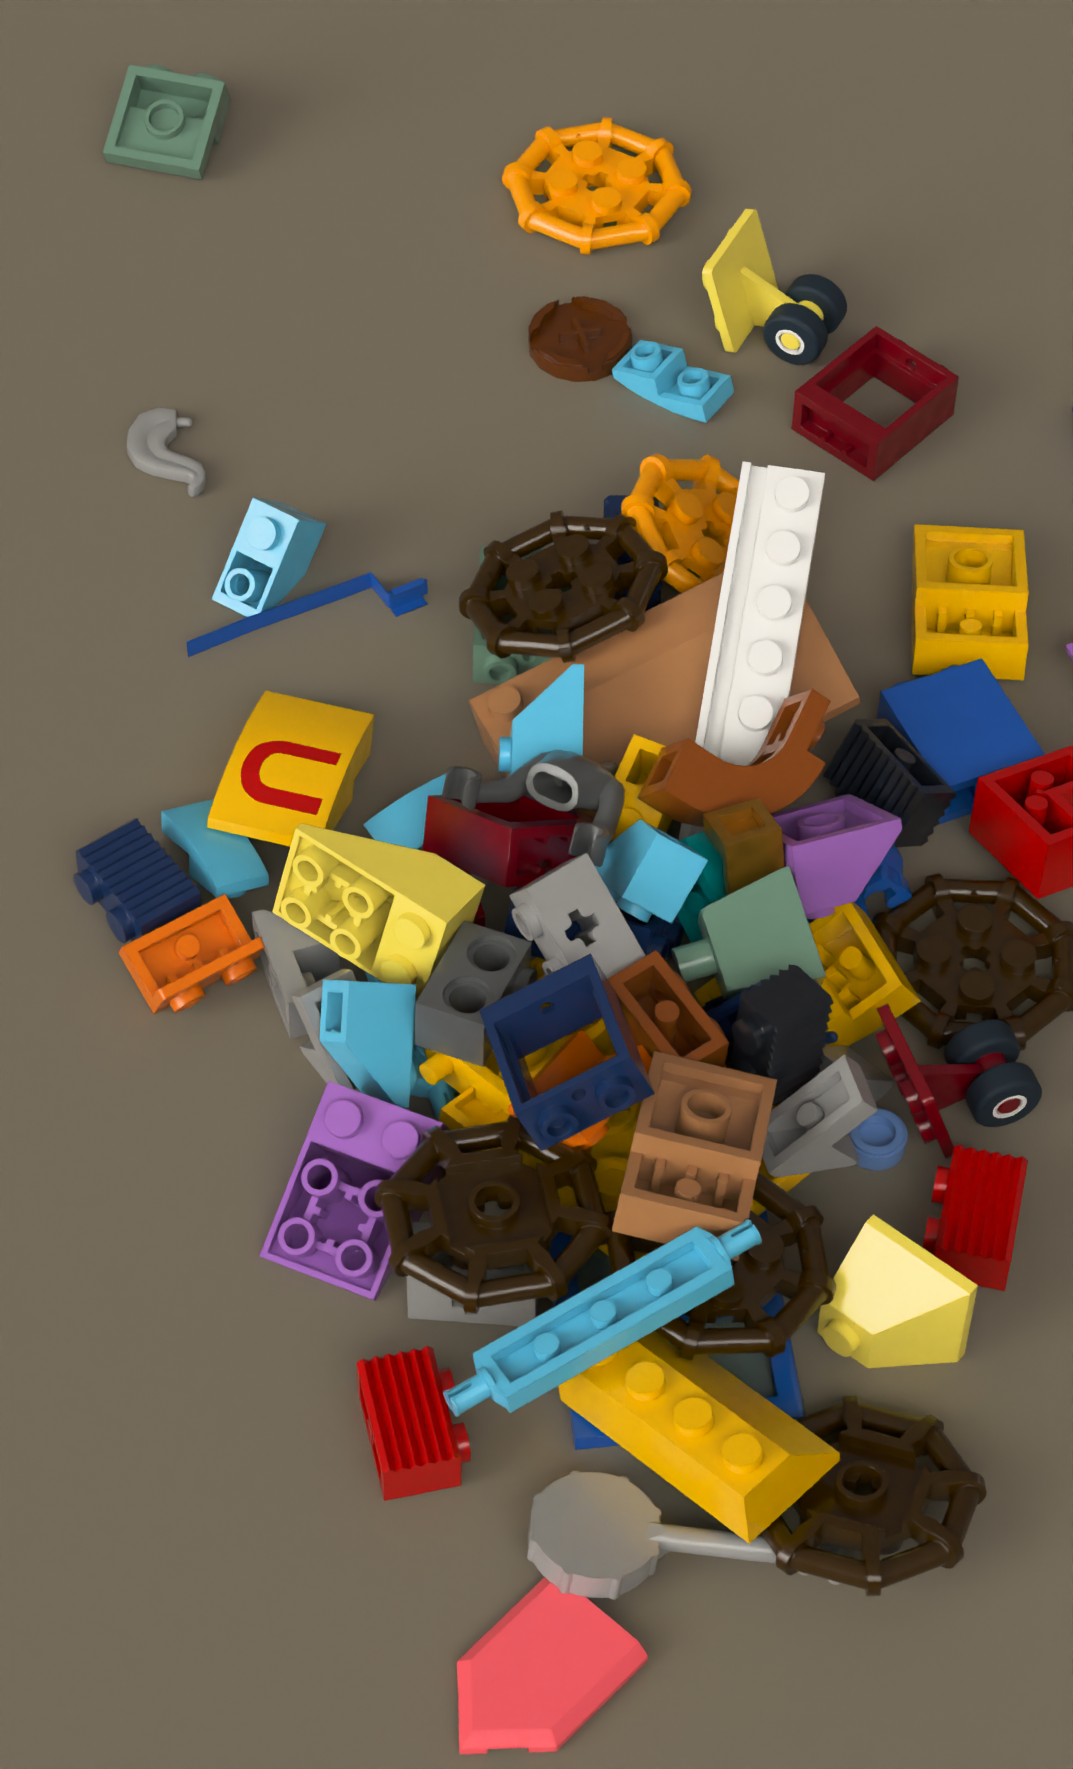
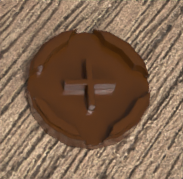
[528,296,632,382]

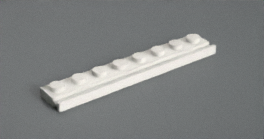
[679,461,825,841]

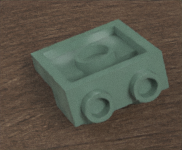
[103,64,231,180]

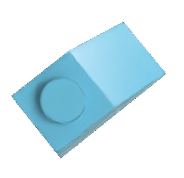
[498,664,584,776]

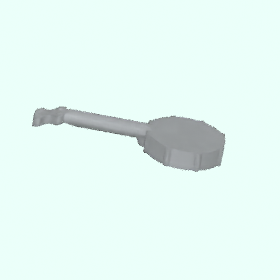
[527,1470,845,1600]

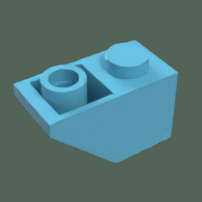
[212,498,327,617]
[595,819,708,924]
[319,979,417,1108]

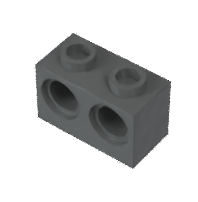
[415,921,538,1067]

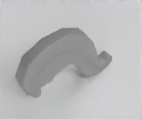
[127,408,206,497]

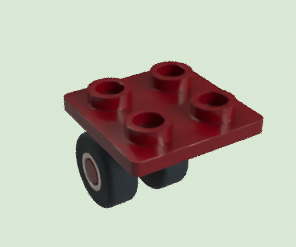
[874,1004,1042,1158]

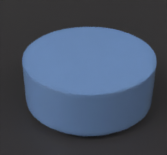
[849,1108,908,1171]

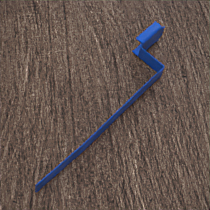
[186,572,428,657]

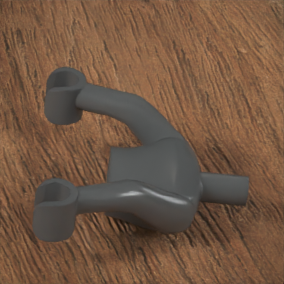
[441,750,625,867]

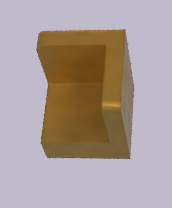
[703,798,785,896]

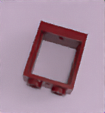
[792,326,959,481]
[422,793,594,887]

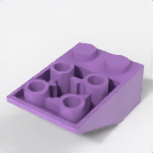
[259,1081,450,1301]

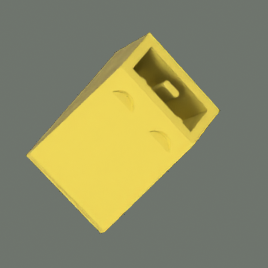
[272,823,485,999]

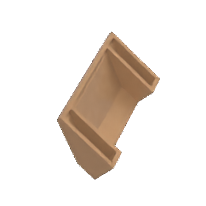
[469,572,861,818]

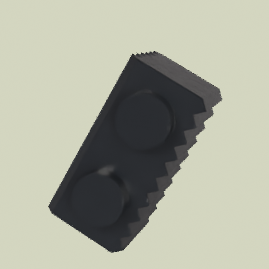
[823,719,956,847]
[726,964,834,1106]

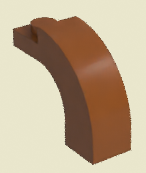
[637,689,831,827]

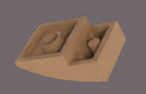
[612,1051,777,1261]

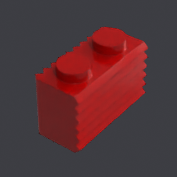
[922,1144,1028,1291]
[356,1346,471,1501]

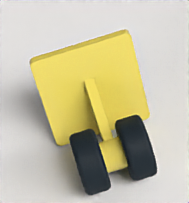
[702,209,847,365]

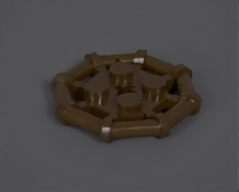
[459,510,668,663]
[871,873,1073,1051]
[374,1115,613,1314]
[606,1172,836,1360]
[761,1396,987,1596]

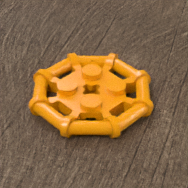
[502,117,692,255]
[621,454,739,593]

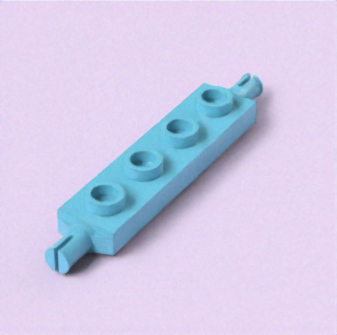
[443,1219,762,1417]

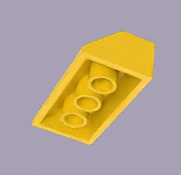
[558,1331,840,1544]

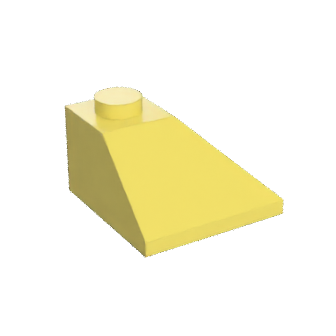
[817,1214,978,1368]

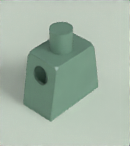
[671,866,826,1000]

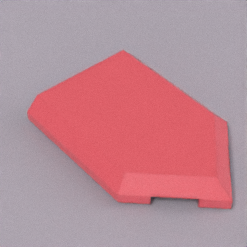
[457,1577,648,1755]

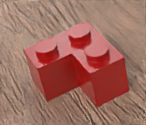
[968,745,1073,899]

